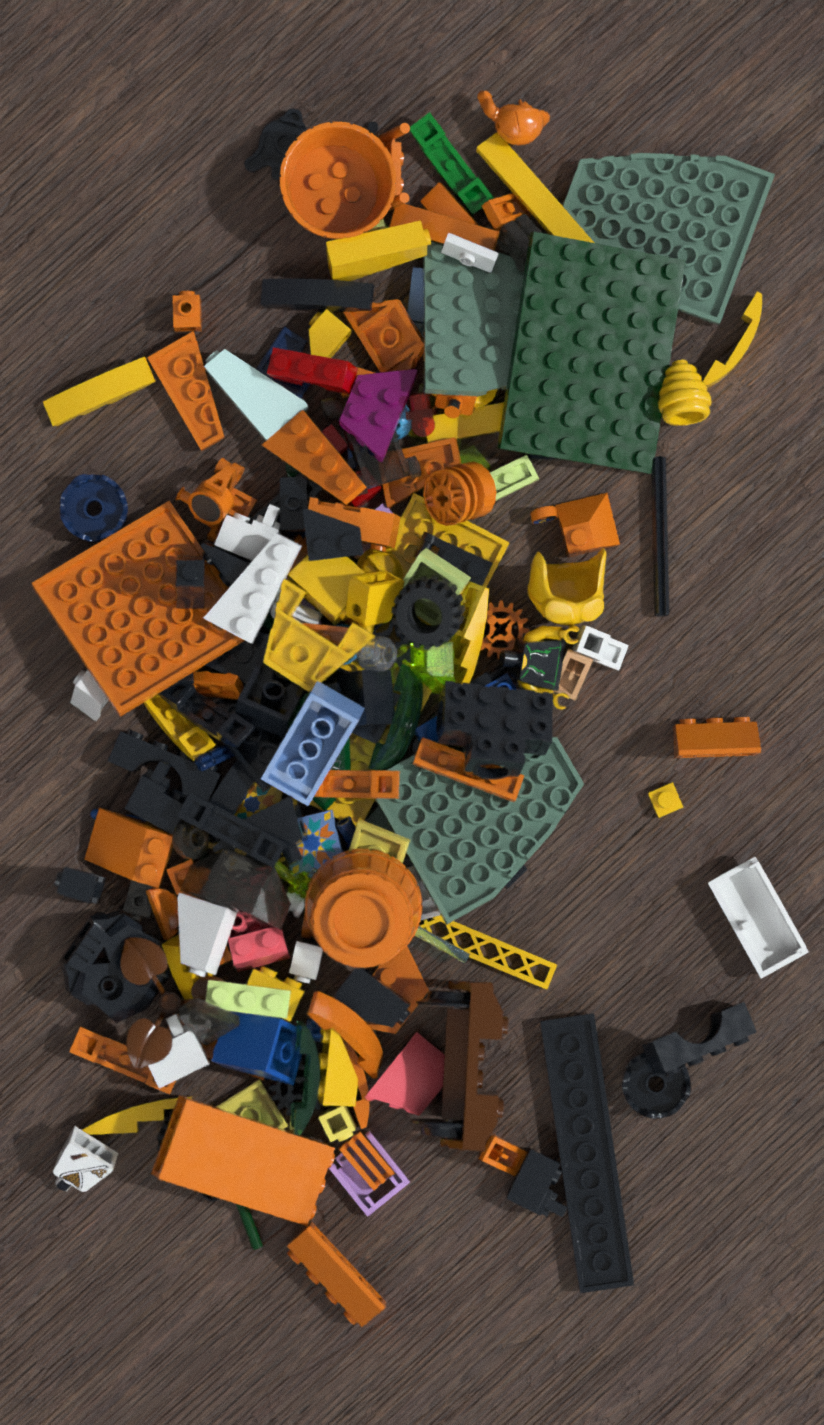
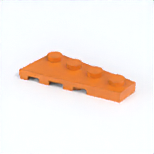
[147,331,225,451]
[262,410,367,505]

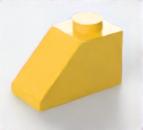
[309,309,351,358]

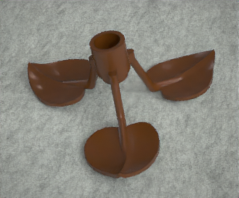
[121,938,231,1069]

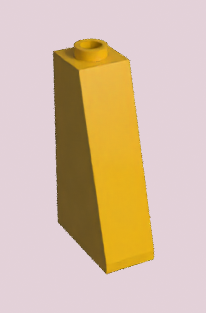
[326,221,431,281]

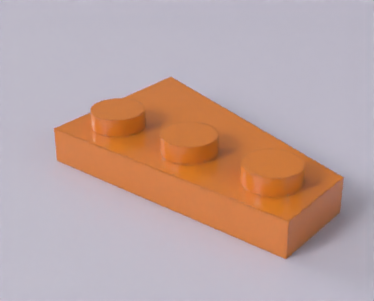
[378,437,462,509]

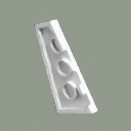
[204,533,302,643]

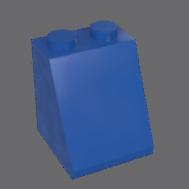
[212,1011,308,1085]

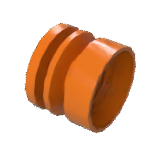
[423,462,496,526]

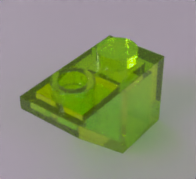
[410,641,455,694]

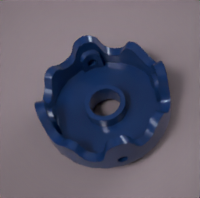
[60,474,128,542]

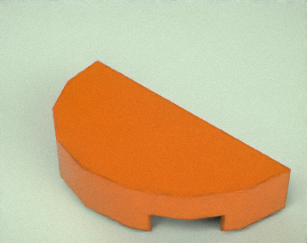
[145,888,179,940]

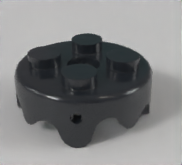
[622,1051,691,1119]

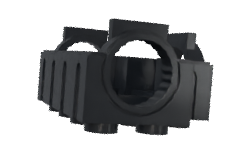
[436,681,553,780]

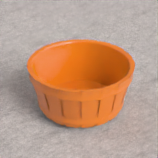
[280,122,397,239]
[305,849,422,968]

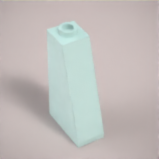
[204,349,309,441]

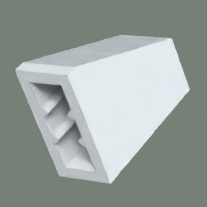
[177,893,237,977]

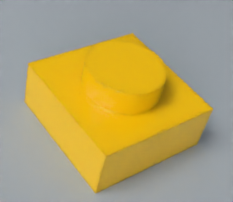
[647,782,683,818]

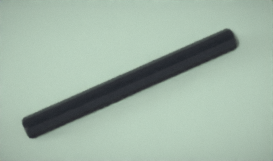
[651,456,669,617]

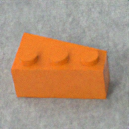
[304,497,401,552]

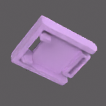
[329,1131,410,1217]

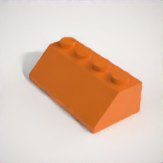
[287,1221,386,1327]

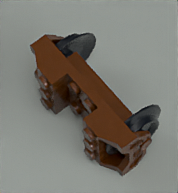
[410,981,508,1151]

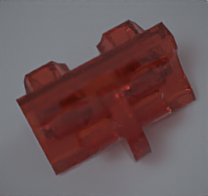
[405,392,438,437]

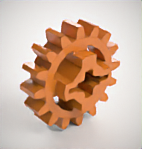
[480,601,530,660]

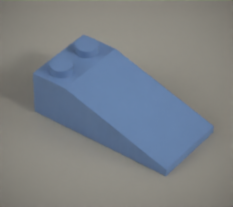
[261,681,365,806]

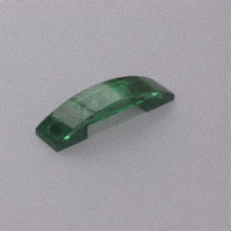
[368,664,423,771]
[290,1021,320,1135]

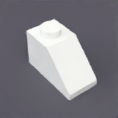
[289,941,324,983]

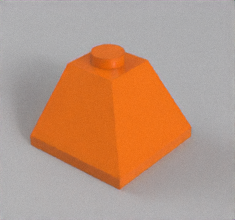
[555,493,620,558]

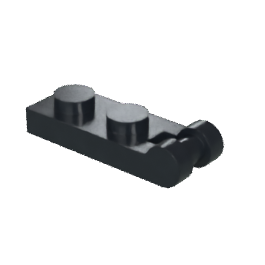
[413,532,493,586]

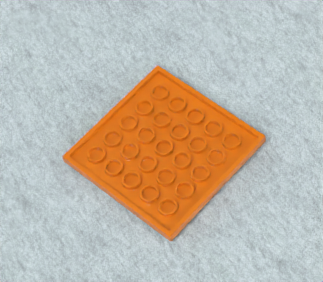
[32,501,245,717]

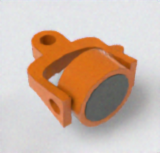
[176,457,245,528]

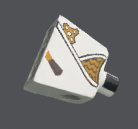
[53,1126,118,1192]

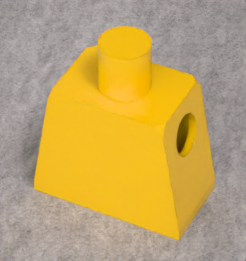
[346,571,405,634]

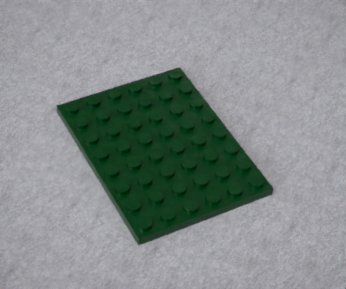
[497,232,686,474]

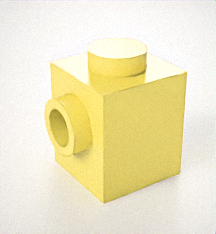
[318,1106,357,1142]

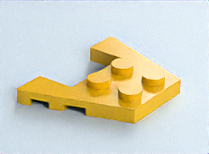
[263,579,375,692]

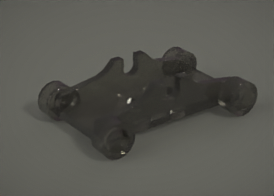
[320,397,421,497]

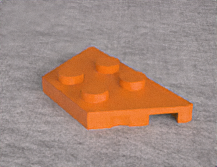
[343,299,424,373]
[365,946,429,1034]

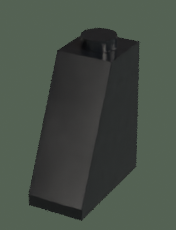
[176,555,204,609]
[333,967,411,1027]

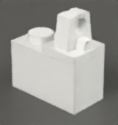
[214,504,281,561]
[148,1013,210,1088]

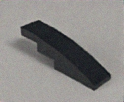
[260,278,374,313]

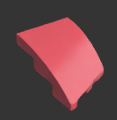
[364,1032,445,1116]

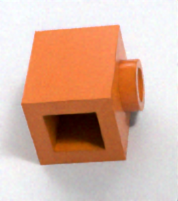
[172,291,202,332]

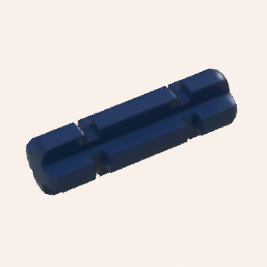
[194,745,234,771]

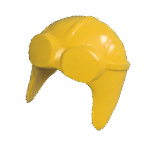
[527,548,606,626]

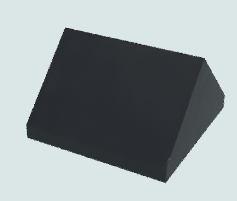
[337,670,396,728]

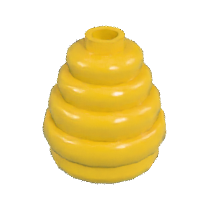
[658,360,712,426]

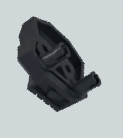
[59,910,169,1023]

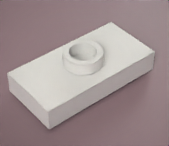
[441,233,498,273]

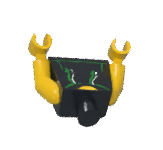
[499,625,579,709]

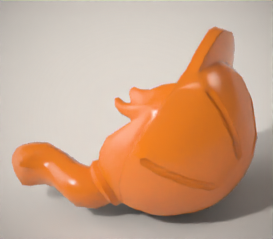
[477,90,550,146]

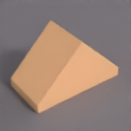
[554,649,593,700]

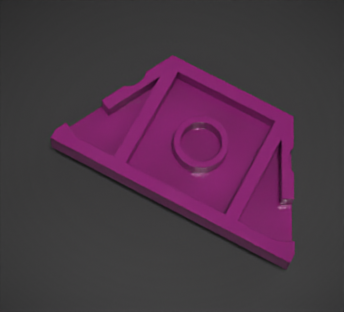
[340,369,417,462]

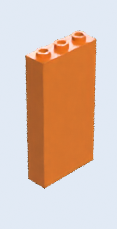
[151,1095,335,1226]

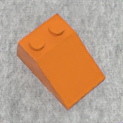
[84,808,177,888]

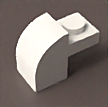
[572,626,629,671]

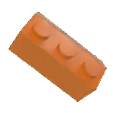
[673,717,761,758]

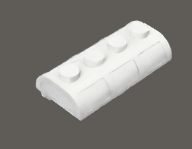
[708,857,808,979]

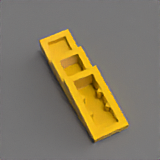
[43,357,155,426]
[441,581,489,688]
[82,1096,192,1135]

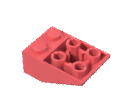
[215,874,290,972]

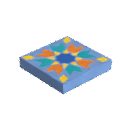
[290,810,343,876]

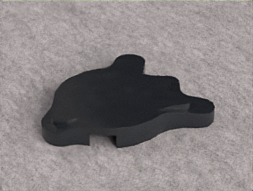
[244,108,307,181]

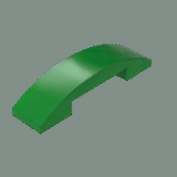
[410,112,494,215]

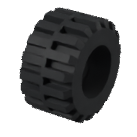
[391,575,465,649]

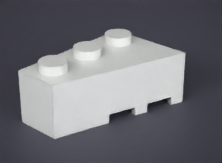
[70,670,109,721]

